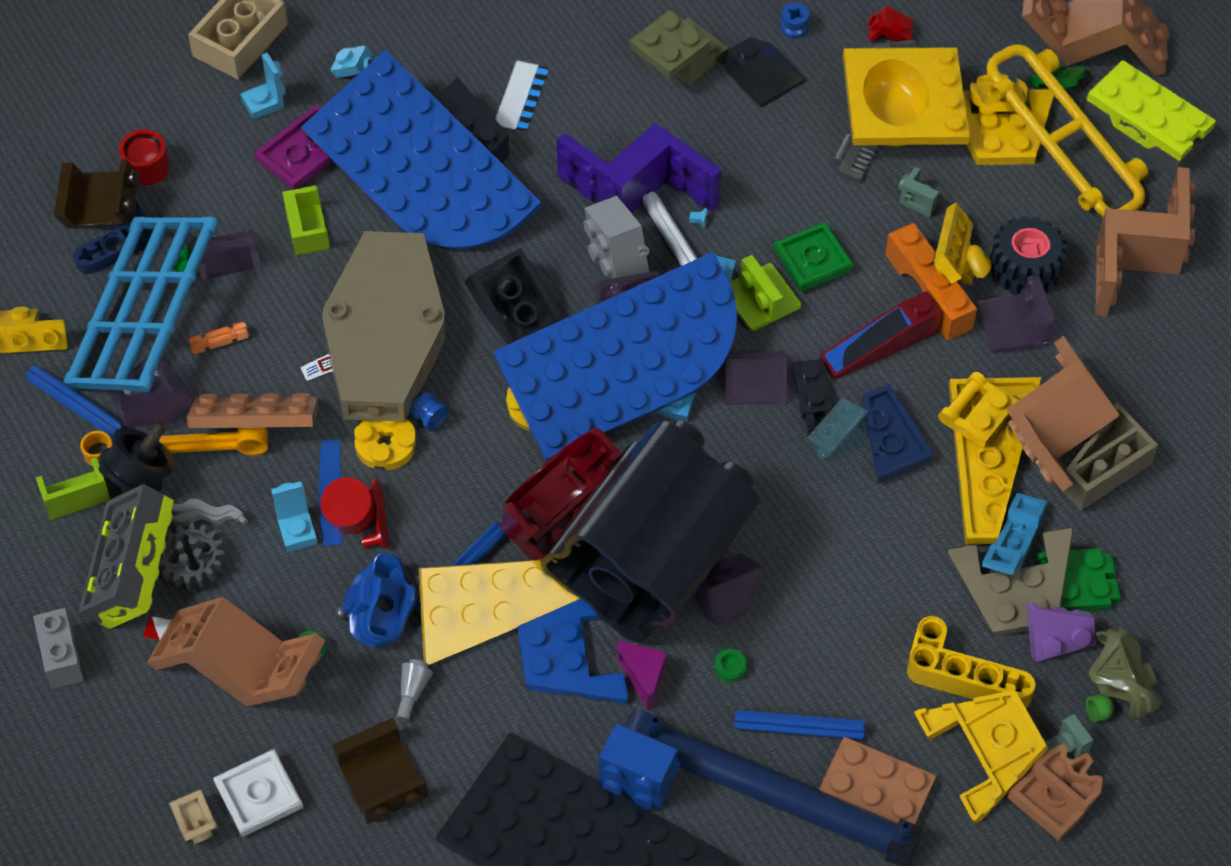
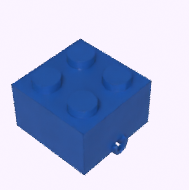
[599,723,681,811]

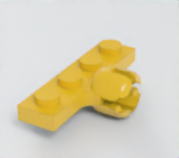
[934,202,992,285]

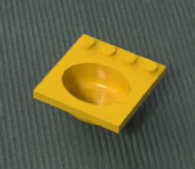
[843,48,970,147]

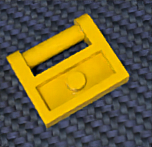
[938,372,1019,448]

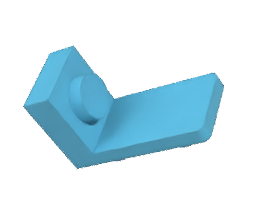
[241,53,286,120]
[271,481,317,552]

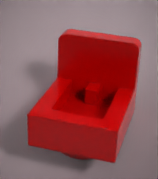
[868,5,914,42]

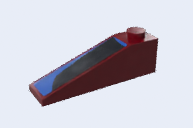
[820,291,942,380]

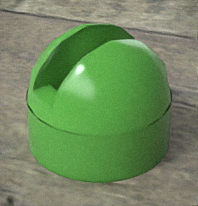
[1086,695,1114,722]

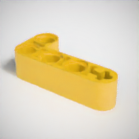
[907,616,1035,708]

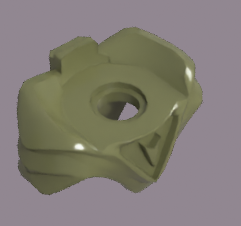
[1089,627,1162,723]

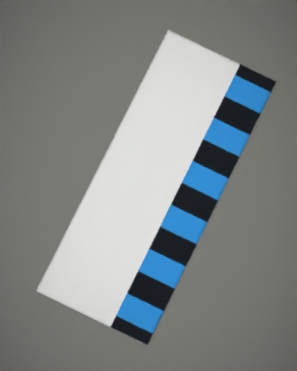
[495,61,549,132]

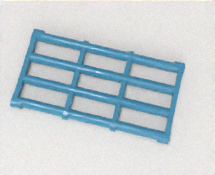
[63,217,220,392]

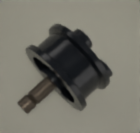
[98,420,175,493]

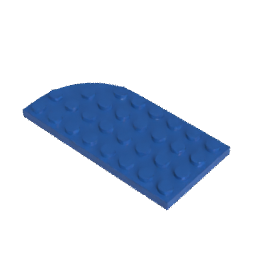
[301,49,543,251]
[493,251,737,462]

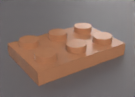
[819,737,936,824]

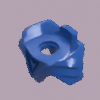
[342,552,417,648]

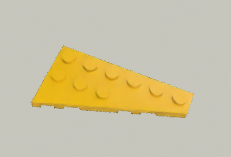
[949,377,1041,545]
[419,560,580,665]

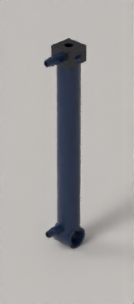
[625,709,923,866]

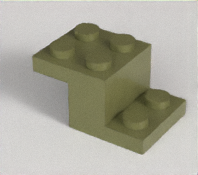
[629,10,729,86]

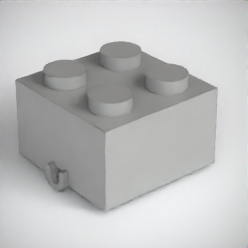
[583,196,649,285]

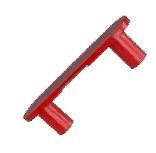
[362,478,389,549]

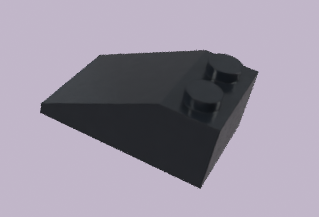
[464,247,563,345]

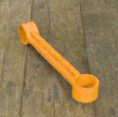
[80,427,268,466]

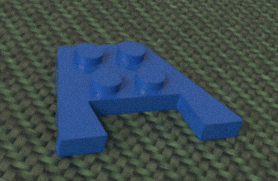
[518,599,628,705]

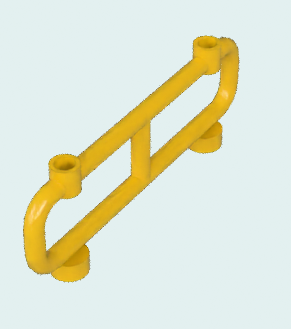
[987,44,1148,217]

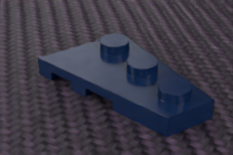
[862,384,934,483]

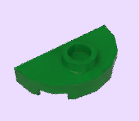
[1029,65,1085,89]

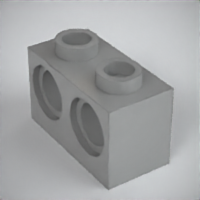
[33,608,84,690]

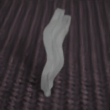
[172,499,248,526]

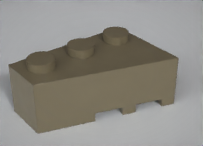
[1063,402,1158,511]

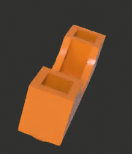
[885,223,977,341]

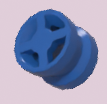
[781,3,810,39]
[410,392,449,431]

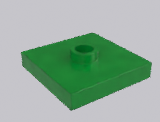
[773,222,854,292]

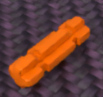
[189,321,249,354]

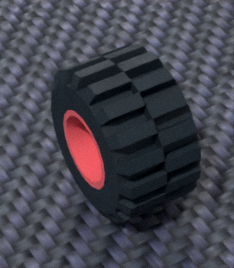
[990,216,1068,296]

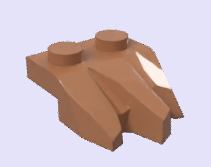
[1007,743,1103,841]

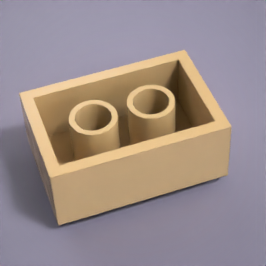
[188,0,288,80]

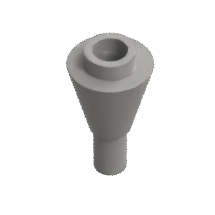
[397,659,433,721]

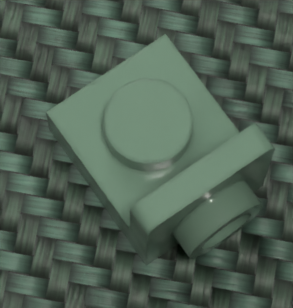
[898,167,939,217]
[1045,714,1093,759]

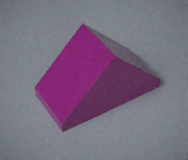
[616,641,666,710]

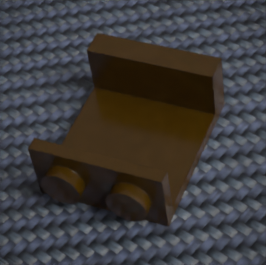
[54,159,140,228]
[332,717,428,824]

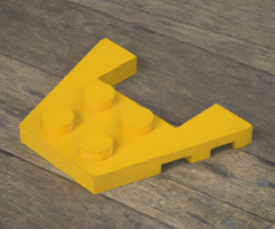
[963,89,1054,165]
[914,690,1049,824]

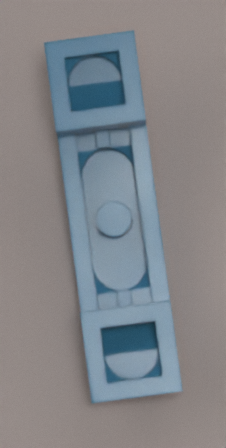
[982,493,1047,575]

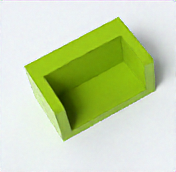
[282,186,330,256]
[35,457,111,521]

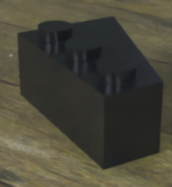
[436,77,509,163]

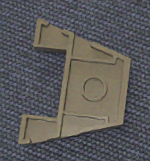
[948,528,1073,637]

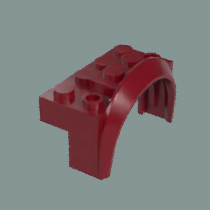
[498,428,622,560]

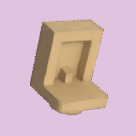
[169,789,217,844]

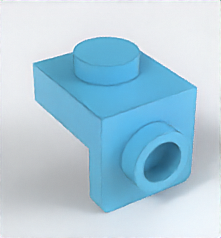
[330,45,376,78]

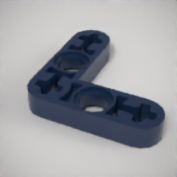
[73,199,154,274]

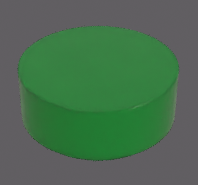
[714,649,747,683]

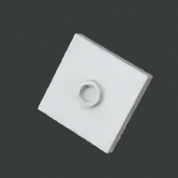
[213,749,303,837]

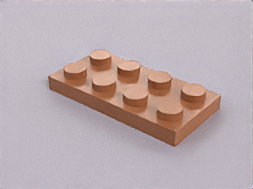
[187,393,319,428]

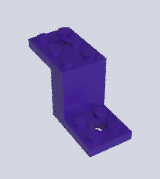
[557,123,722,213]

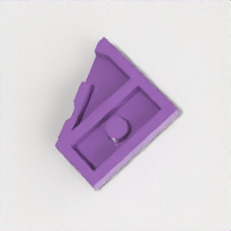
[1027,603,1096,662]

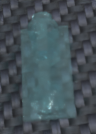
[806,398,868,459]

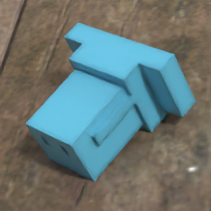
[689,208,708,228]

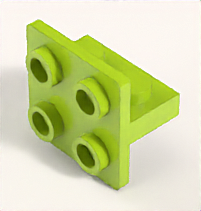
[730,255,801,332]

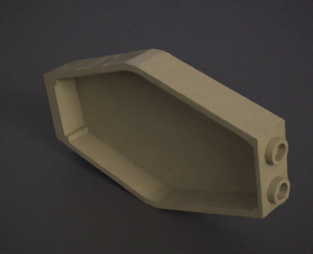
[322,231,446,422]

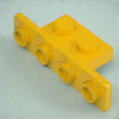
[0,307,68,353]

